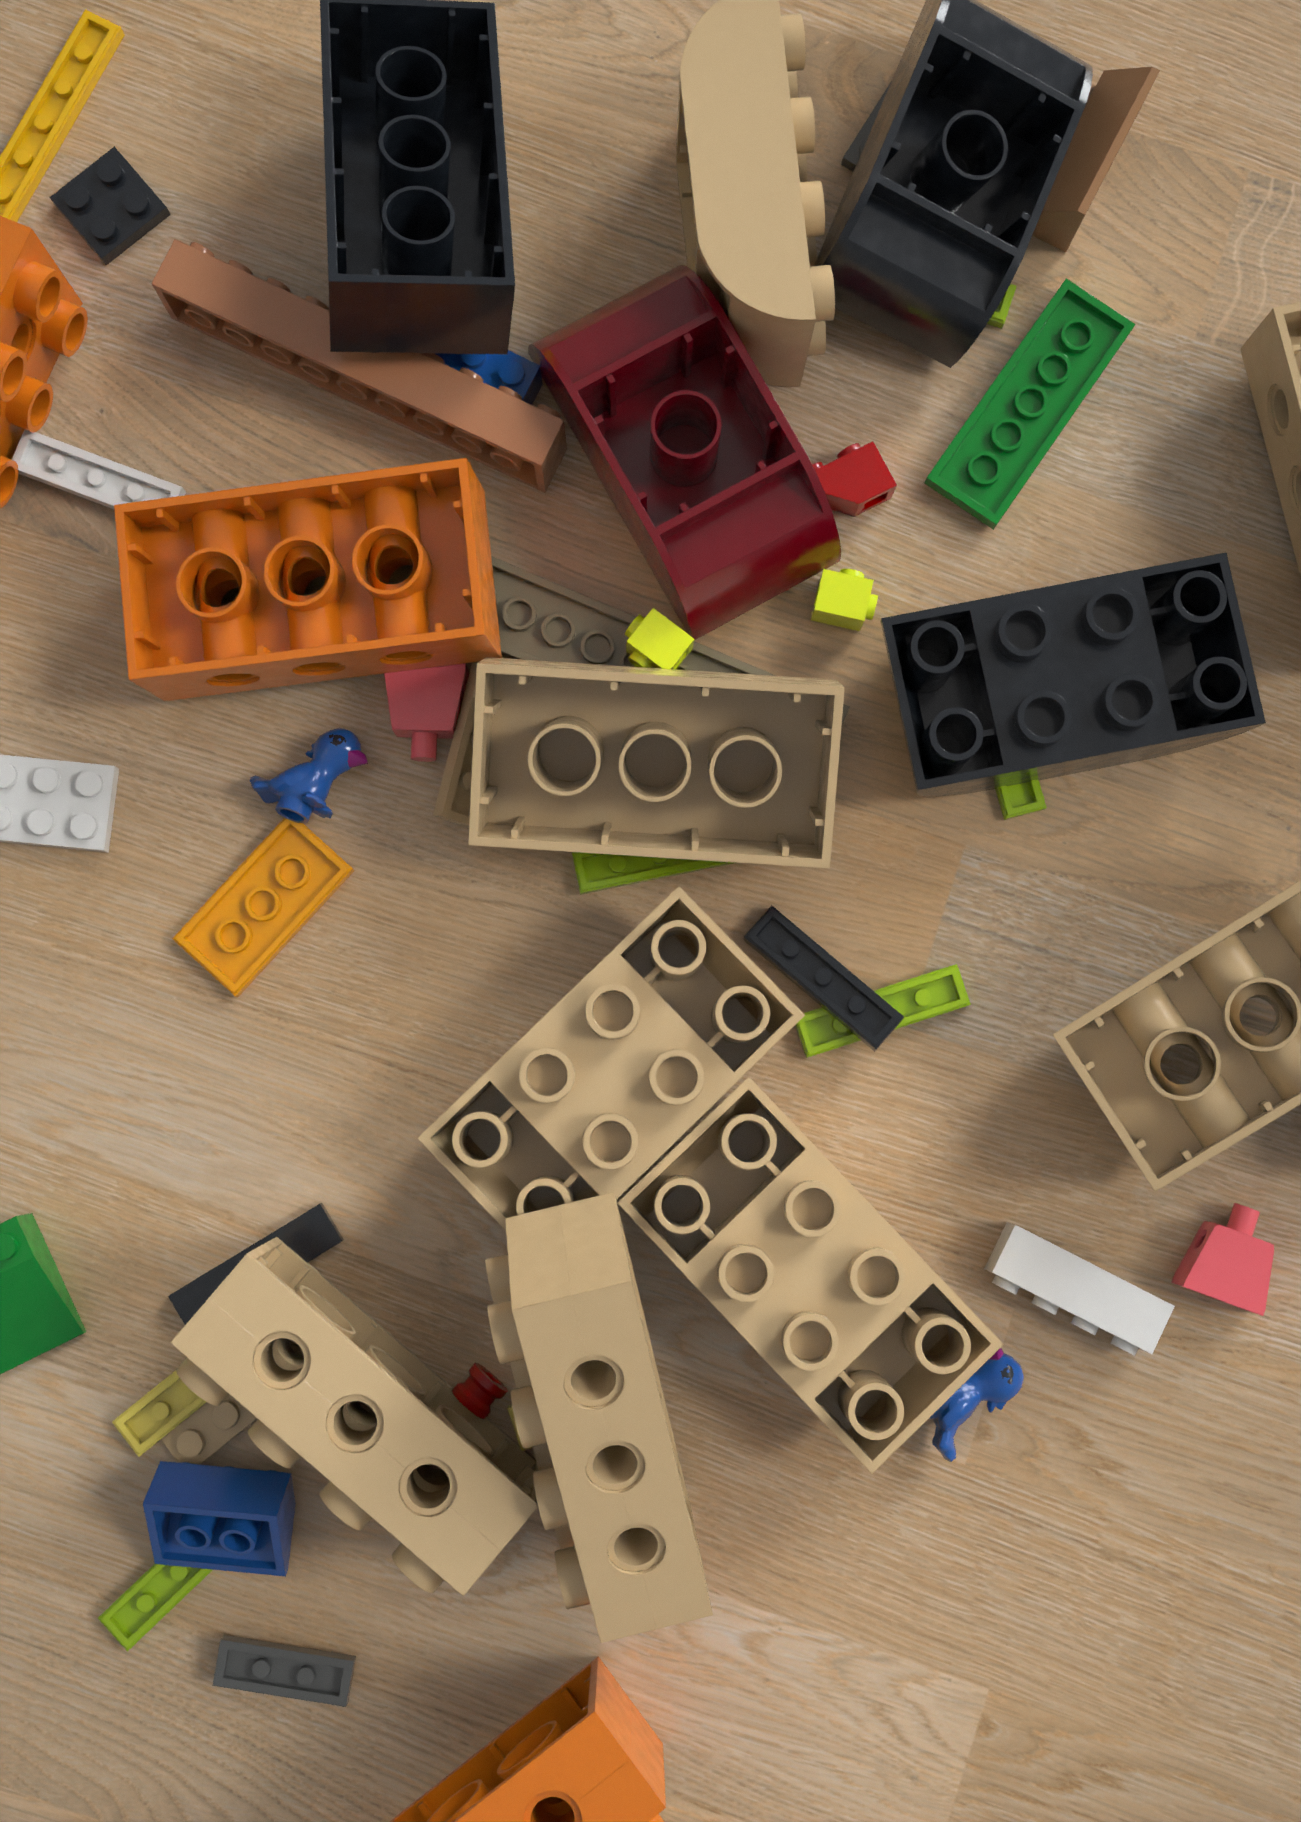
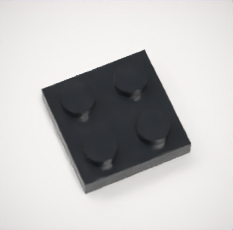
[49,146,171,265]

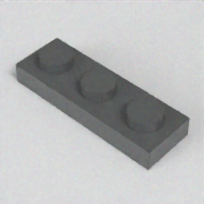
[212,1635,356,1707]

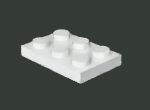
[0,755,119,853]

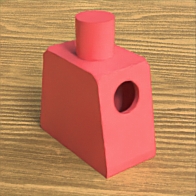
[384,663,469,762]
[1171,1203,1274,1316]

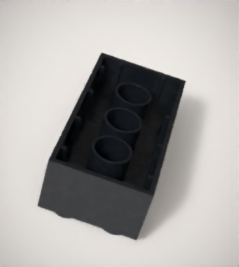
[320,0,515,354]

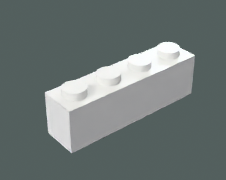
[984,1222,1175,1356]

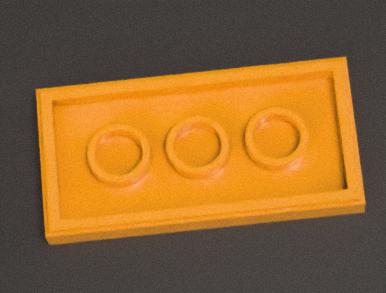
[172,818,355,997]

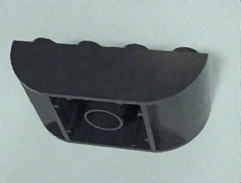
[814,0,1093,368]
[880,553,1266,797]

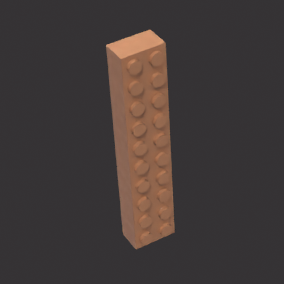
[151,239,567,493]

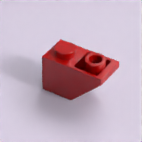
[812,441,897,517]

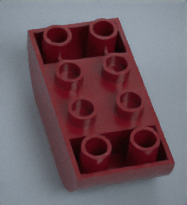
[528,265,841,640]

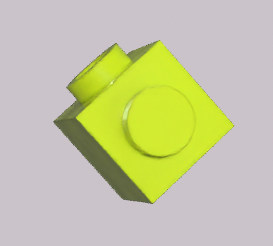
[811,569,878,631]
[625,608,694,670]

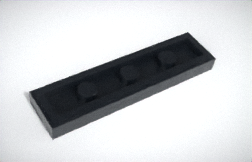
[744,906,904,1052]
[168,1203,344,1325]

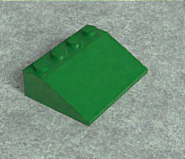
[0,1213,86,1375]

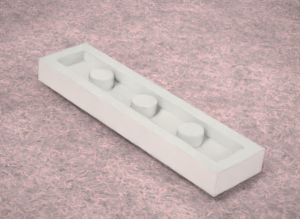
[12,430,186,509]

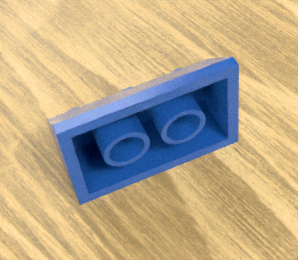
[143,1461,296,1577]

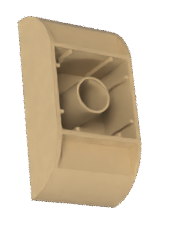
[676,0,835,387]
[417,886,805,1231]
[617,1077,1004,1474]

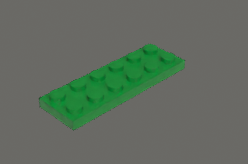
[924,278,1136,530]

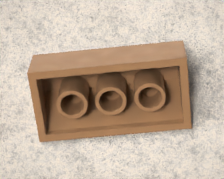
[1032,67,1160,252]

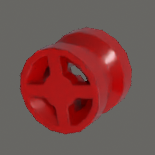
[451,1362,508,1419]

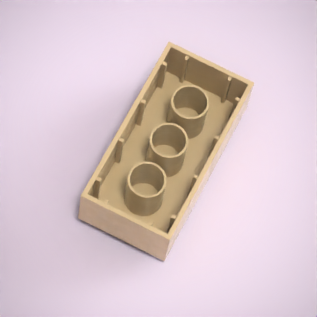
[468,657,845,869]

